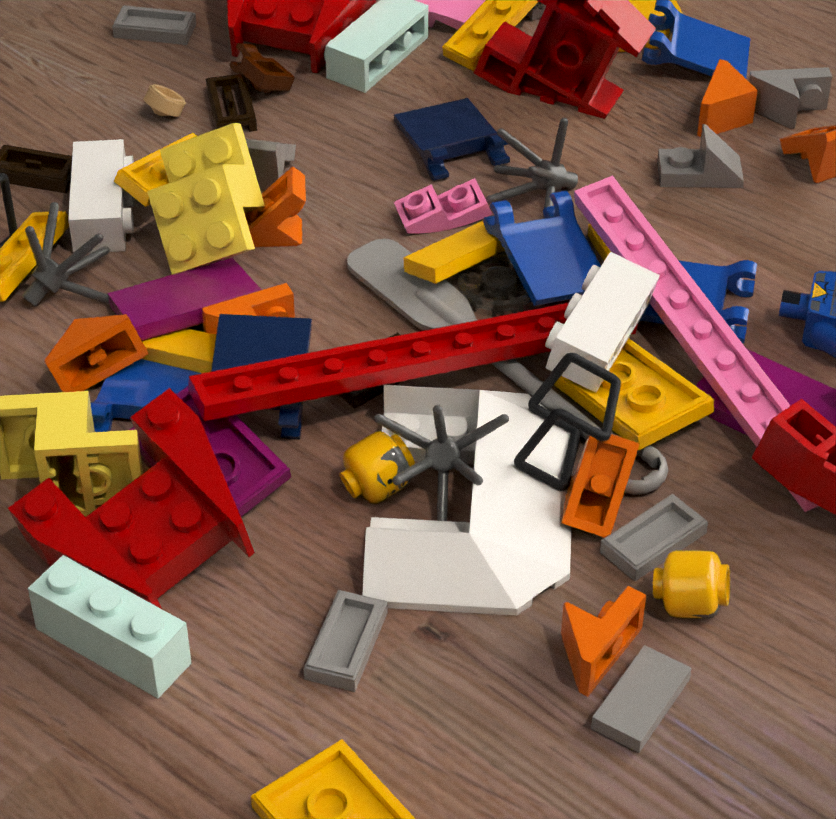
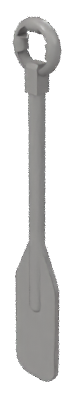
[347,239,669,495]

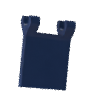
[394,98,510,181]
[211,314,312,439]

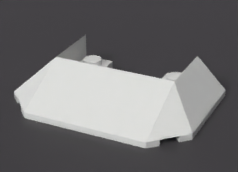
[362,385,573,616]

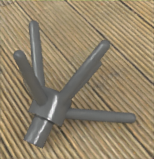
[486,118,578,219]
[22,202,110,307]
[374,405,509,521]

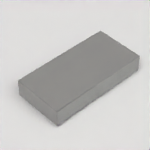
[112,5,196,45]
[600,494,708,581]
[304,590,388,692]
[591,645,692,753]

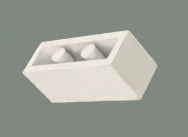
[68,139,134,253]
[545,252,660,393]

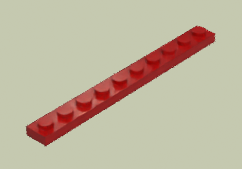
[188,303,638,421]

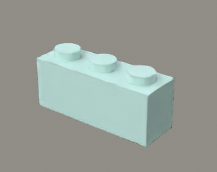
[324,0,429,93]
[28,555,191,698]

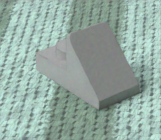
[749,67,832,128]
[657,124,744,188]
[245,139,296,192]

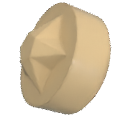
[144,84,186,117]

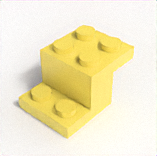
[147,123,265,275]
[0,391,143,517]

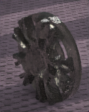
[458,253,532,317]

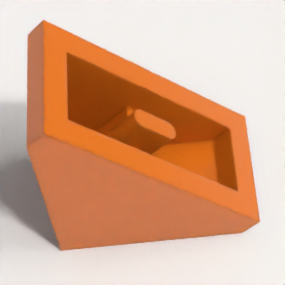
[697,59,758,137]
[44,314,149,392]

